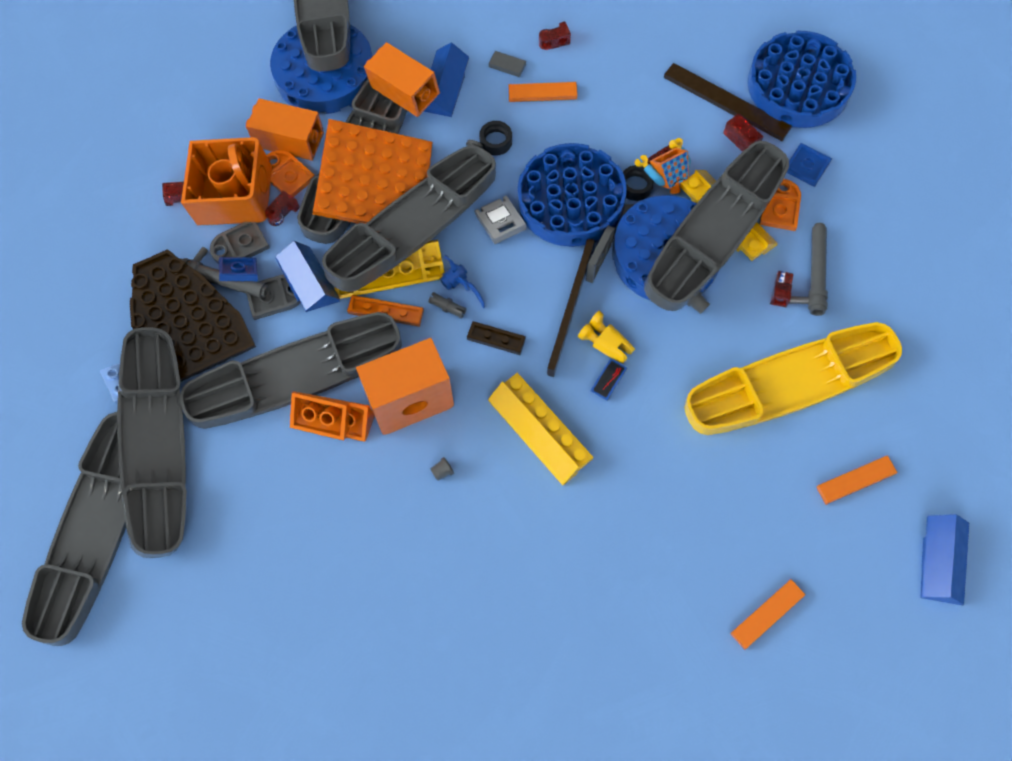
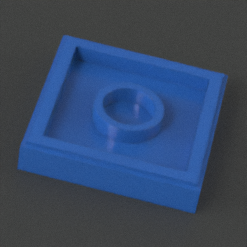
[786,143,832,187]
[219,257,258,281]

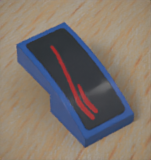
[591,359,628,401]

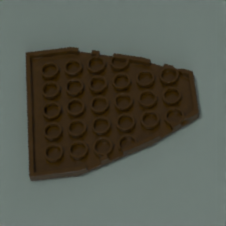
[130,249,256,382]

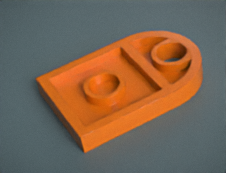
[228,143,253,194]
[267,150,315,200]
[759,179,801,231]

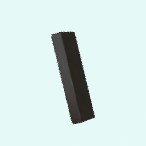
[467,321,526,355]

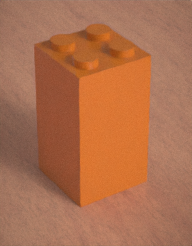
[364,42,440,117]
[246,98,324,161]

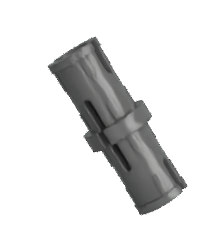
[428,292,466,319]

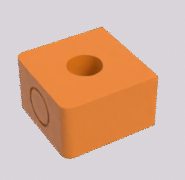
[181,137,272,226]
[356,338,454,435]

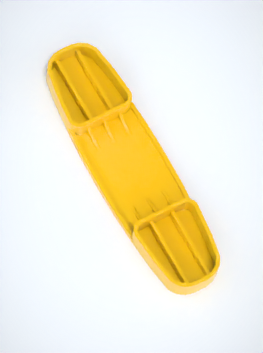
[684,322,902,435]

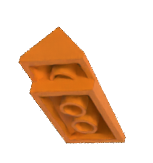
[290,391,374,442]

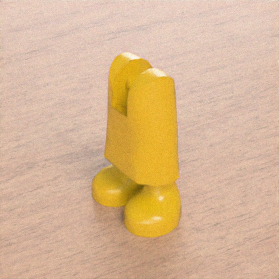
[577,310,635,363]

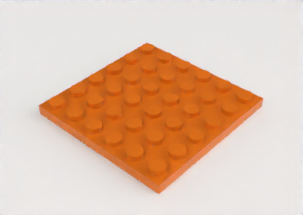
[312,119,433,224]

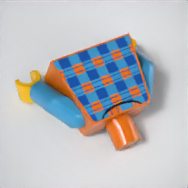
[635,138,691,194]

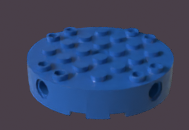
[270,25,373,114]
[748,30,856,128]
[518,143,627,247]
[612,195,719,300]

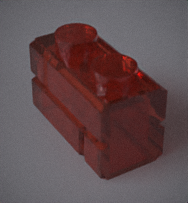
[723,114,764,152]

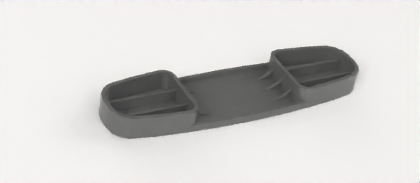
[294,0,351,72]
[297,79,407,244]
[644,141,789,311]
[322,146,496,292]
[180,312,402,429]
[117,327,187,558]
[22,412,126,646]

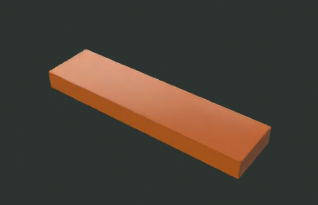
[508,82,577,102]
[347,295,424,327]
[816,455,898,505]
[730,579,805,650]

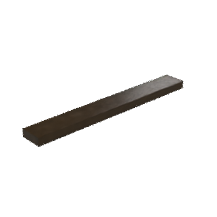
[664,63,792,141]
[547,239,595,377]

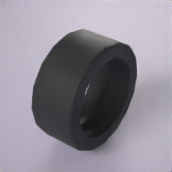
[479,121,512,155]
[623,165,654,201]

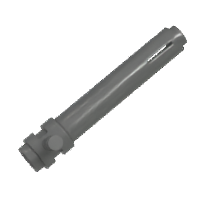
[789,223,828,316]
[182,247,269,298]

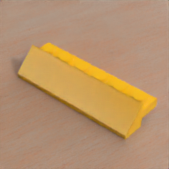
[680,170,778,261]
[335,239,444,299]
[488,373,593,486]

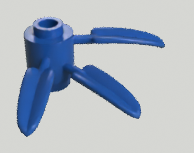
[440,255,485,308]

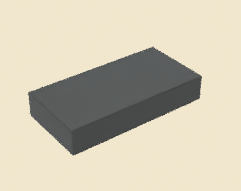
[489,51,526,77]

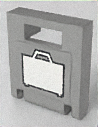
[474,196,526,244]

